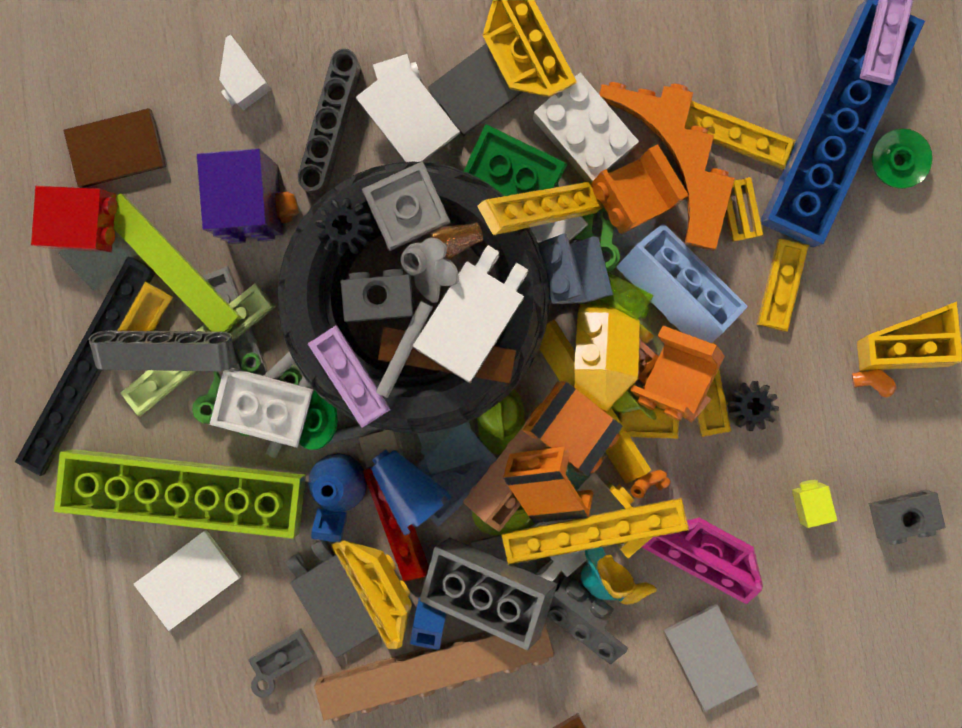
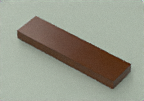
[378,327,516,383]

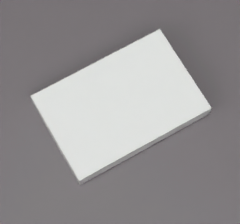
[356,60,460,162]
[209,368,313,448]
[134,530,241,631]

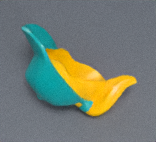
[581,547,657,605]

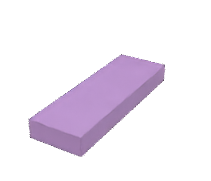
[860,0,913,85]
[308,326,391,428]

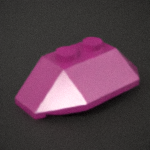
[642,517,763,604]

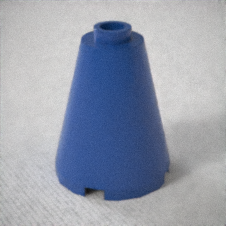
[371,449,452,536]
[308,453,367,512]

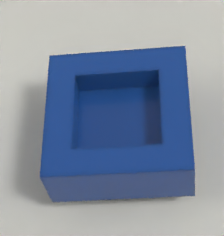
[311,508,347,542]

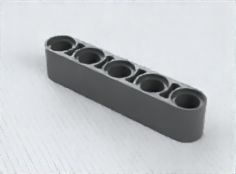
[298,48,361,195]
[89,331,236,371]

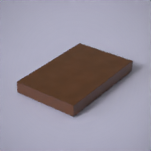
[63,108,166,188]

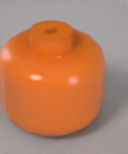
[275,192,299,223]

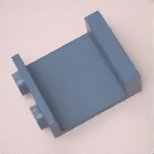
[538,233,613,304]

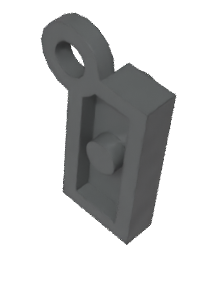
[248,628,316,698]

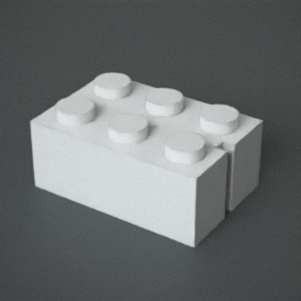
[533,73,639,183]

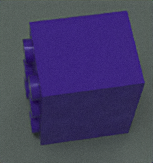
[197,149,283,244]

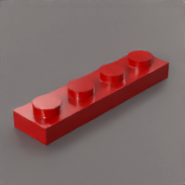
[363,466,429,581]

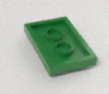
[463,124,567,196]

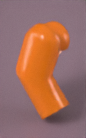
[852,369,896,397]
[630,469,671,499]

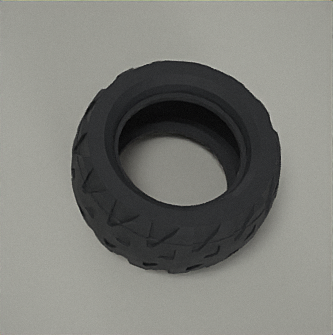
[278,161,549,433]

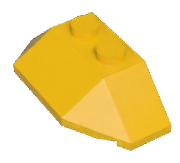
[483,0,577,97]
[574,299,640,412]
[331,540,412,649]

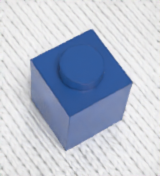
[410,598,447,650]

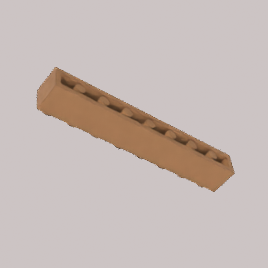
[314,623,554,721]

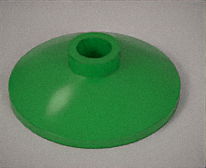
[871,128,933,189]
[299,390,338,450]

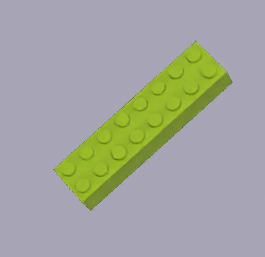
[54,449,306,539]

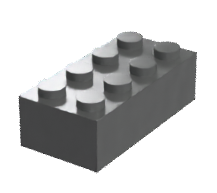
[420,537,557,650]

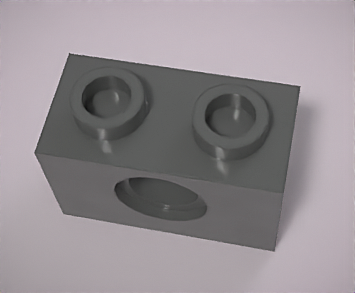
[341,269,415,322]
[868,489,946,545]

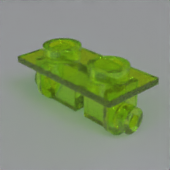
[599,272,654,320]

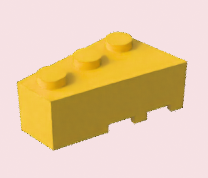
[857,301,962,371]

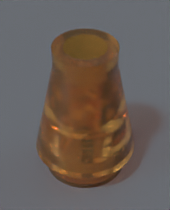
[431,222,483,259]

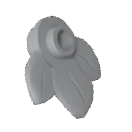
[401,238,459,303]

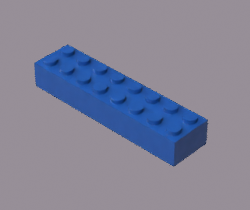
[760,0,925,248]

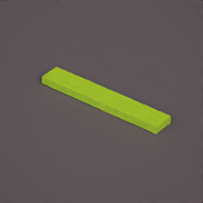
[114,193,242,332]

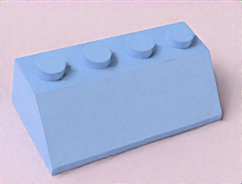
[616,223,748,343]

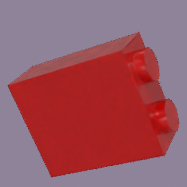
[31,186,117,253]

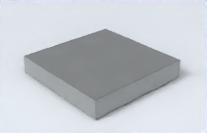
[362,161,451,251]

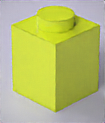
[792,480,837,528]

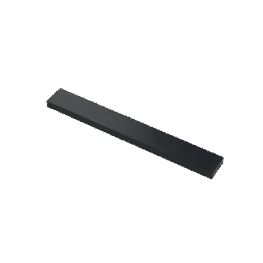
[15,256,155,476]

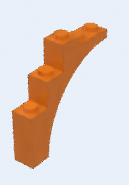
[599,82,735,251]

